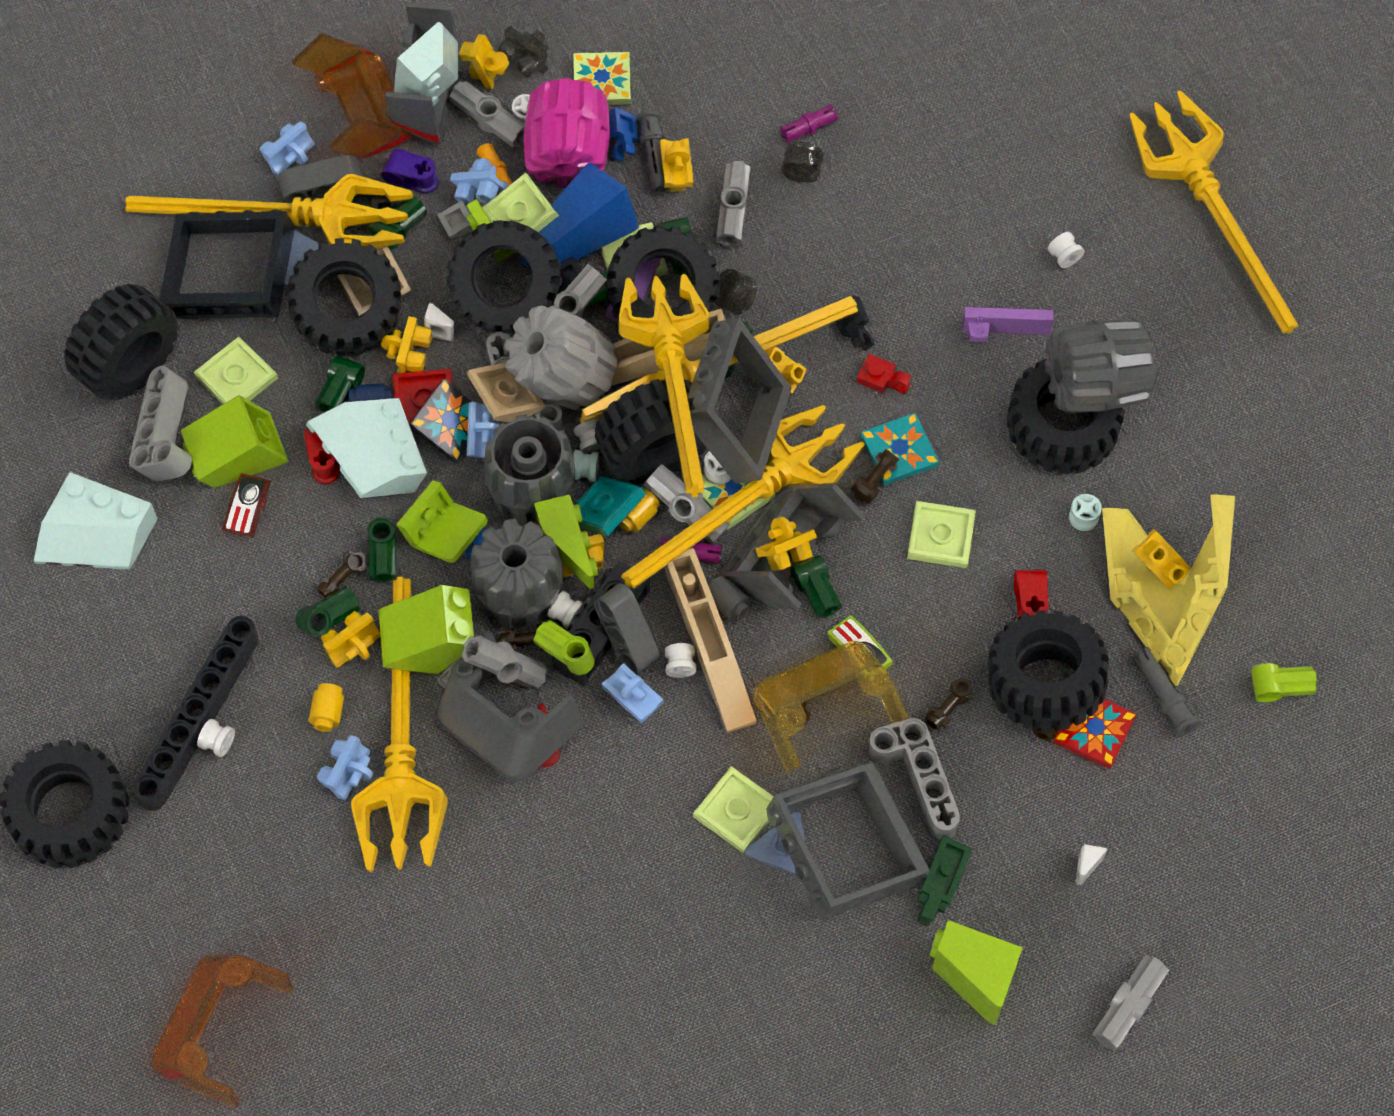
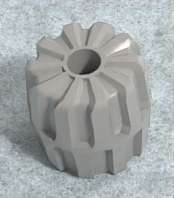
[504,306,618,410]

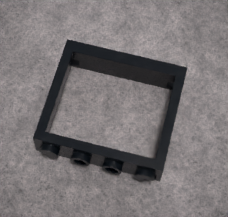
[159,210,295,319]

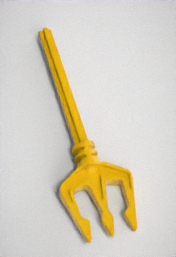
[1130,91,1299,334]
[125,174,413,248]
[619,274,709,497]
[579,296,858,423]
[621,405,865,589]
[351,577,448,873]

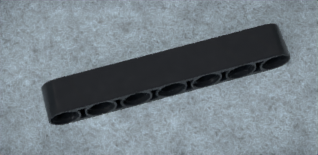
[133,615,259,811]

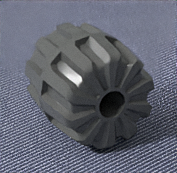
[1045,320,1155,413]
[484,414,575,524]
[470,519,563,629]

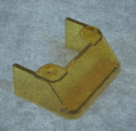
[753,641,909,773]

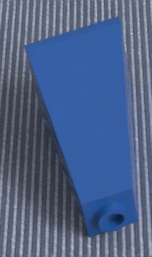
[521,162,639,270]

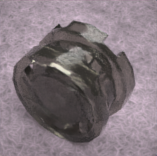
[781,142,824,183]
[714,269,757,314]

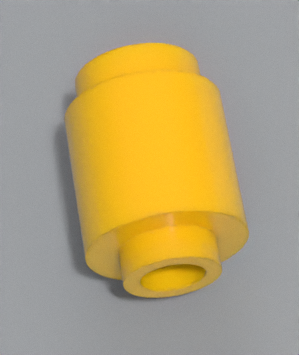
[619,488,660,533]
[308,683,344,732]

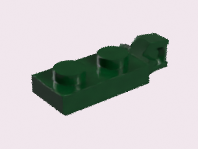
[917,835,973,926]

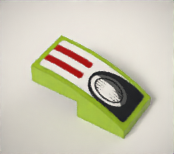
[827,615,893,682]

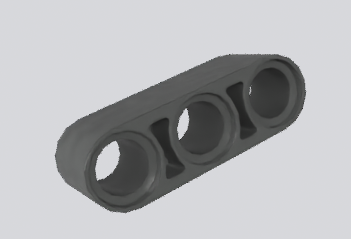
[277,155,363,203]
[594,583,660,675]

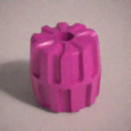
[524,78,610,187]

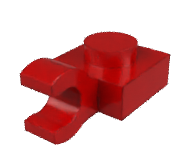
[857,354,911,394]

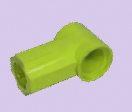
[533,620,594,675]
[1251,663,1317,703]

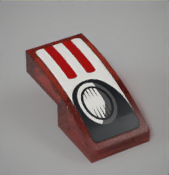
[222,473,271,538]

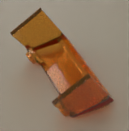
[292,33,414,159]
[152,954,294,1107]

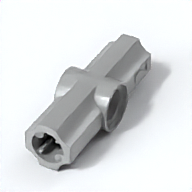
[449,81,524,147]
[716,161,751,248]
[552,264,608,317]
[644,464,730,544]
[462,636,547,689]
[1092,955,1169,1051]

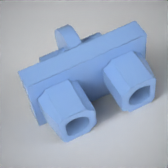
[260,121,315,176]
[450,158,509,205]
[467,402,500,458]
[601,663,664,724]
[317,735,373,800]

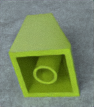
[181,395,289,488]
[378,585,474,675]
[929,920,1023,1025]

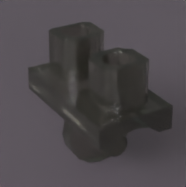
[498,26,548,78]

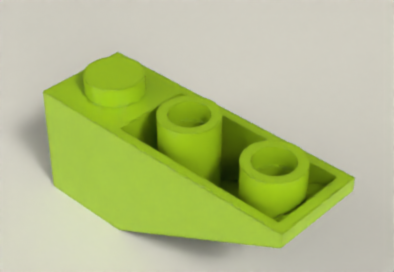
[534,494,598,589]

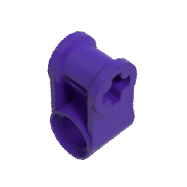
[381,148,439,194]

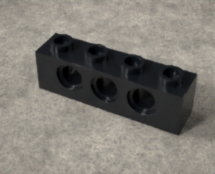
[552,561,650,686]

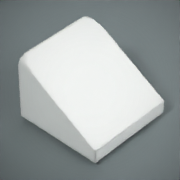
[424,303,454,341]
[1075,844,1107,885]

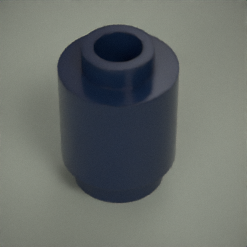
[349,383,393,402]

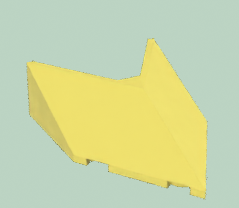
[1102,494,1235,686]

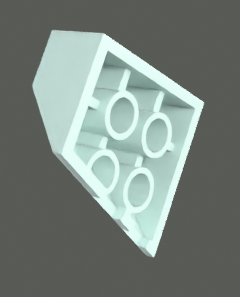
[394,22,458,106]
[306,398,427,498]
[34,472,157,570]

